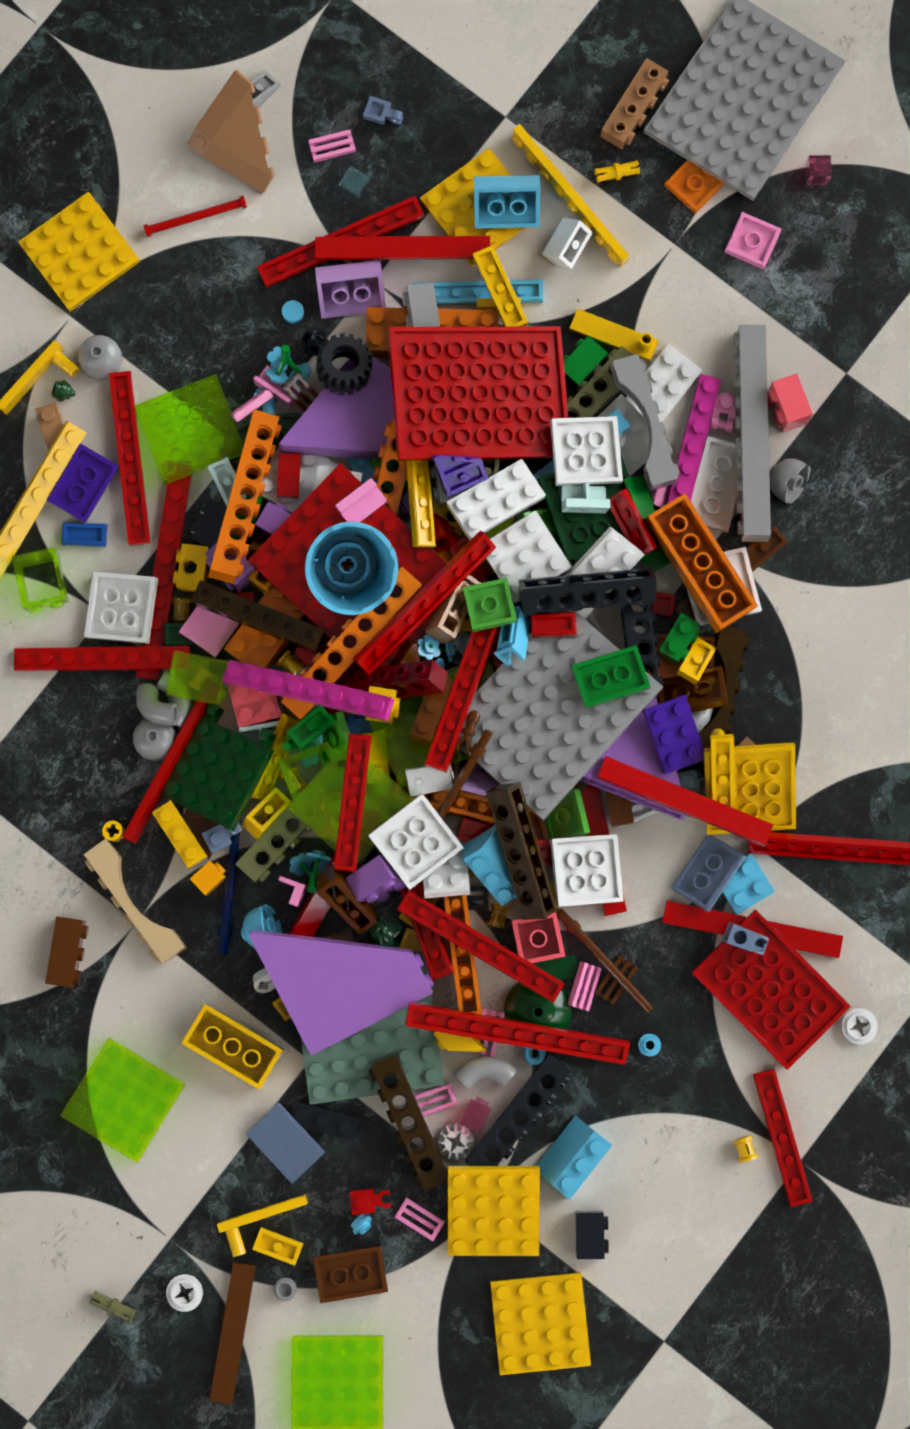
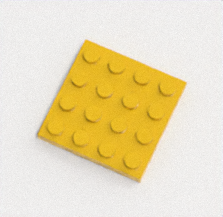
[420,148,541,268]
[18,192,140,312]
[704,743,796,835]
[448,1166,540,1256]
[490,1272,591,1375]

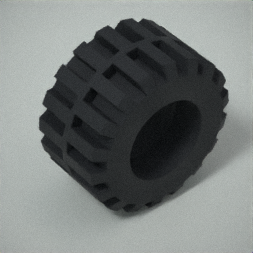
[316,333,373,395]

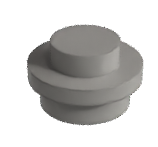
[274,1278,297,1301]

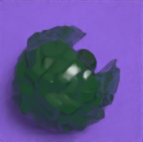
[368,915,402,948]

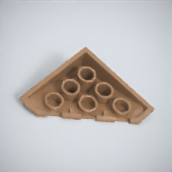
[187,70,275,193]

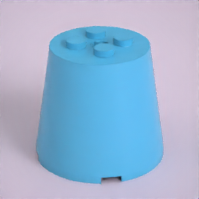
[305,522,398,615]

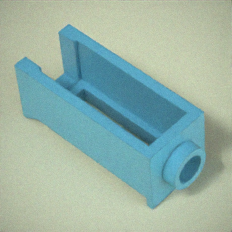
[494,606,531,666]

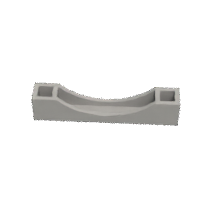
[610,354,679,491]

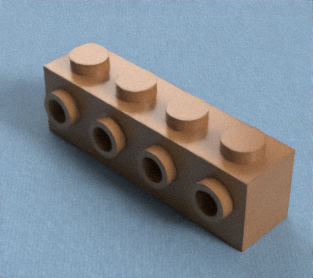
[600,58,669,150]

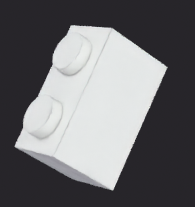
[542,217,593,269]

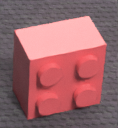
[767,373,813,433]
[228,684,282,728]
[511,912,565,963]

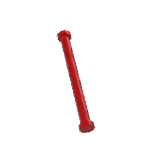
[143,195,247,238]

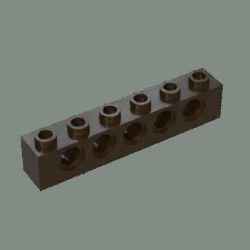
[191,580,326,654]
[486,782,557,920]
[368,1051,448,1190]

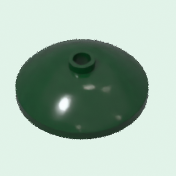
[504,982,572,1029]

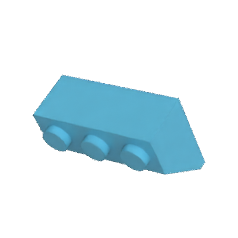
[474,175,540,229]
[462,825,516,906]
[536,1115,612,1200]

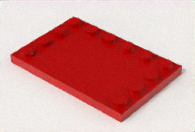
[691,909,851,1070]

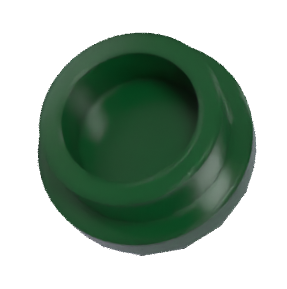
[52,380,75,402]

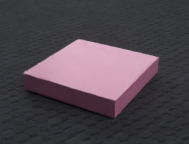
[724,212,782,270]
[179,607,240,658]

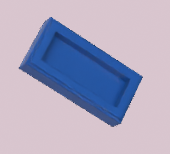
[62,523,108,547]

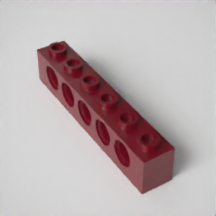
[322,660,448,699]

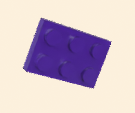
[47,443,119,523]
[643,695,704,774]

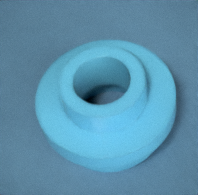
[638,1034,661,1056]
[523,1047,546,1065]
[351,1214,372,1235]

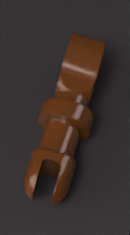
[456,710,480,755]

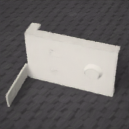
[405,764,454,797]

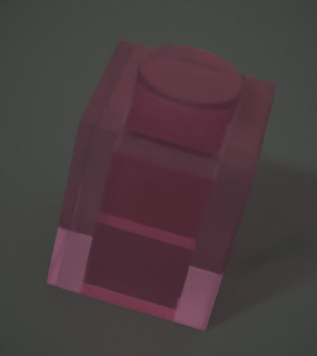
[806,155,832,185]
[460,1096,492,1134]

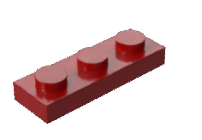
[609,489,658,557]

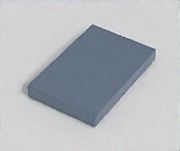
[671,835,746,913]
[246,1103,325,1184]

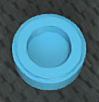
[282,300,304,324]

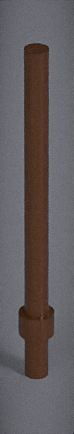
[437,729,493,820]
[556,908,654,1014]

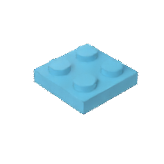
[723,853,775,915]

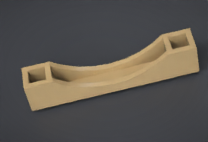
[84,838,187,964]

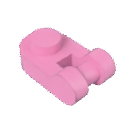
[710,392,737,433]

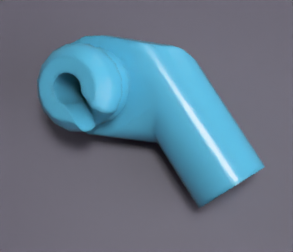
[253,388,276,415]

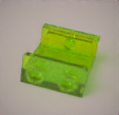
[166,650,228,705]

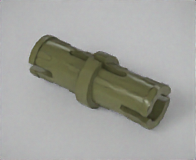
[89,1290,136,1324]

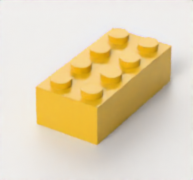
[181,1004,285,1090]

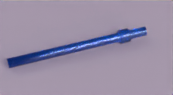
[218,820,242,955]

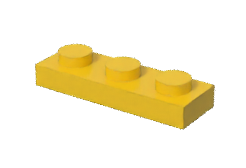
[152,800,208,869]

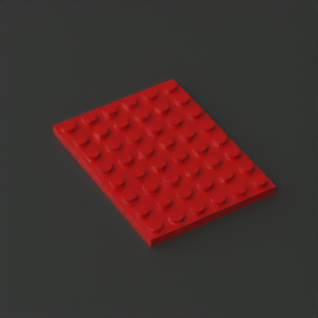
[387,326,568,461]
[248,463,447,668]

